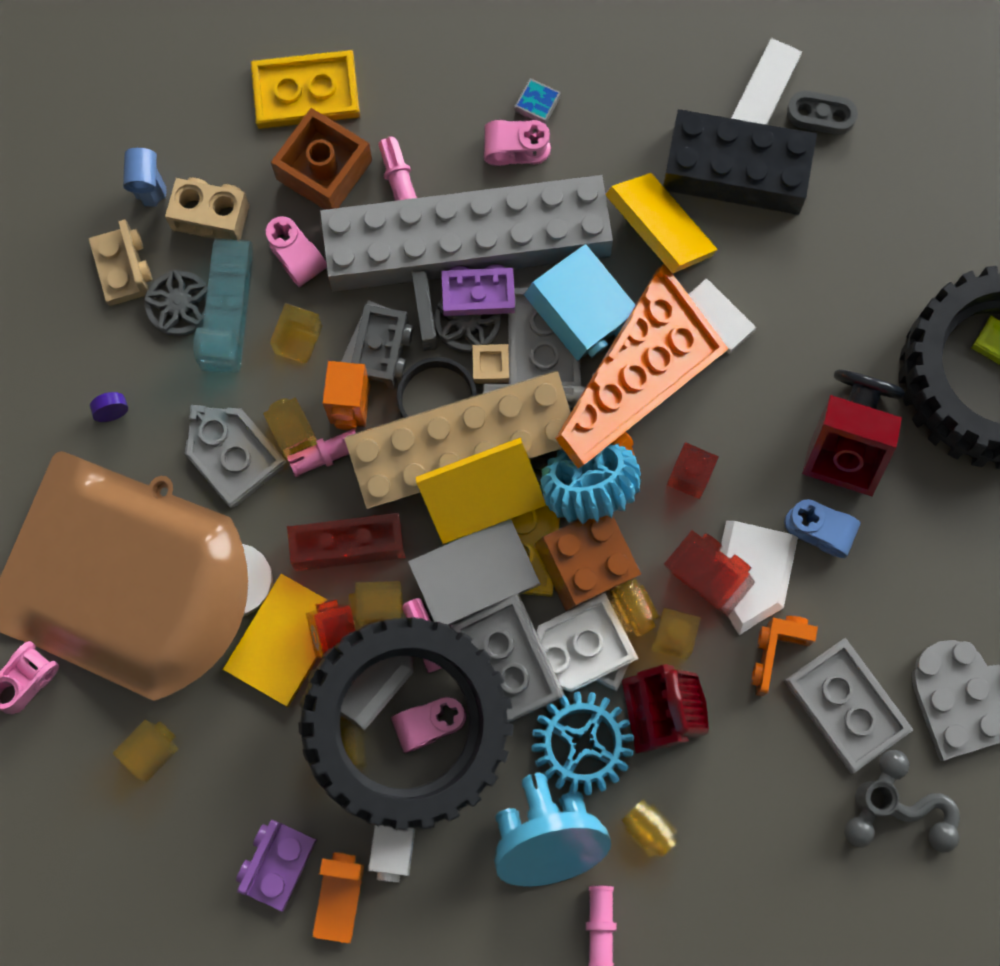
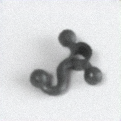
[844,749,960,853]

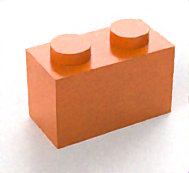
[323,361,370,430]

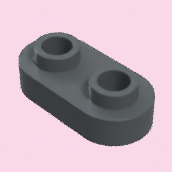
[787,91,858,135]

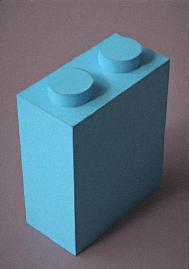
[524,244,635,361]

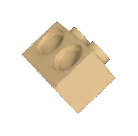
[165,177,250,244]

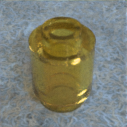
[610,579,660,637]
[621,799,678,858]

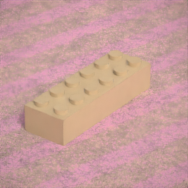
[344,371,571,509]

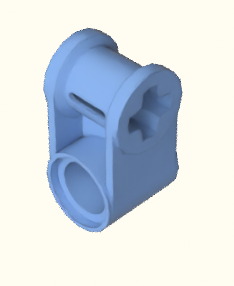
[784,499,861,558]

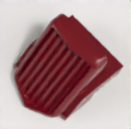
[622,664,709,754]

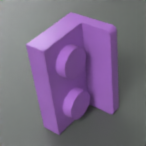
[442,265,515,316]
[236,820,317,912]

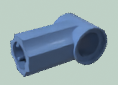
[123,148,166,206]

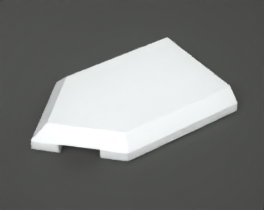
[711,521,798,635]
[536,593,639,693]

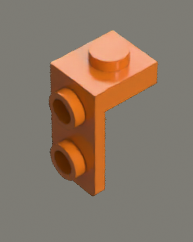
[751,616,818,697]
[313,852,365,943]

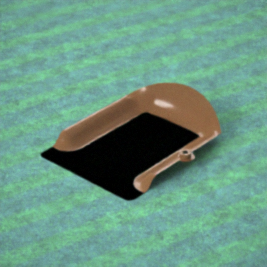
[0,451,248,701]

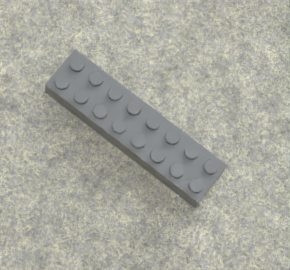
[320,175,613,292]

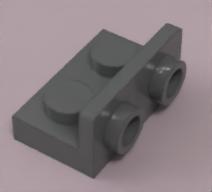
[351,304,414,389]

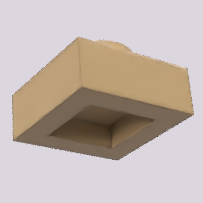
[472,344,509,384]

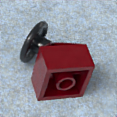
[802,369,905,497]

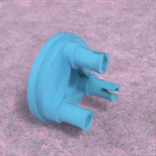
[494,773,611,886]

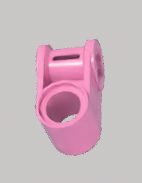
[484,120,551,166]
[266,217,327,288]
[0,641,59,714]
[391,697,466,753]

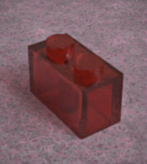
[664,530,755,617]

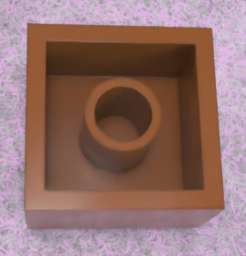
[271,108,372,210]
[534,515,641,611]

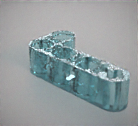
[194,239,253,373]

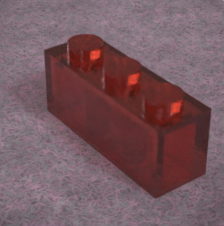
[287,513,406,571]

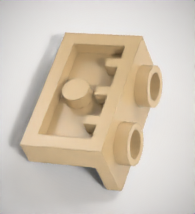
[89,219,152,306]

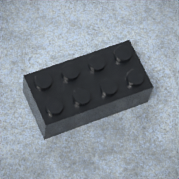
[663,109,817,215]

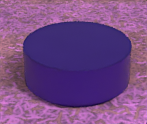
[89,392,128,422]

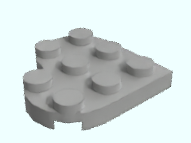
[911,640,1000,762]

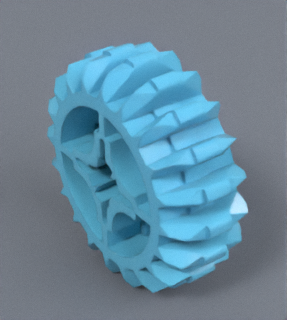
[540,443,641,524]
[531,692,634,795]

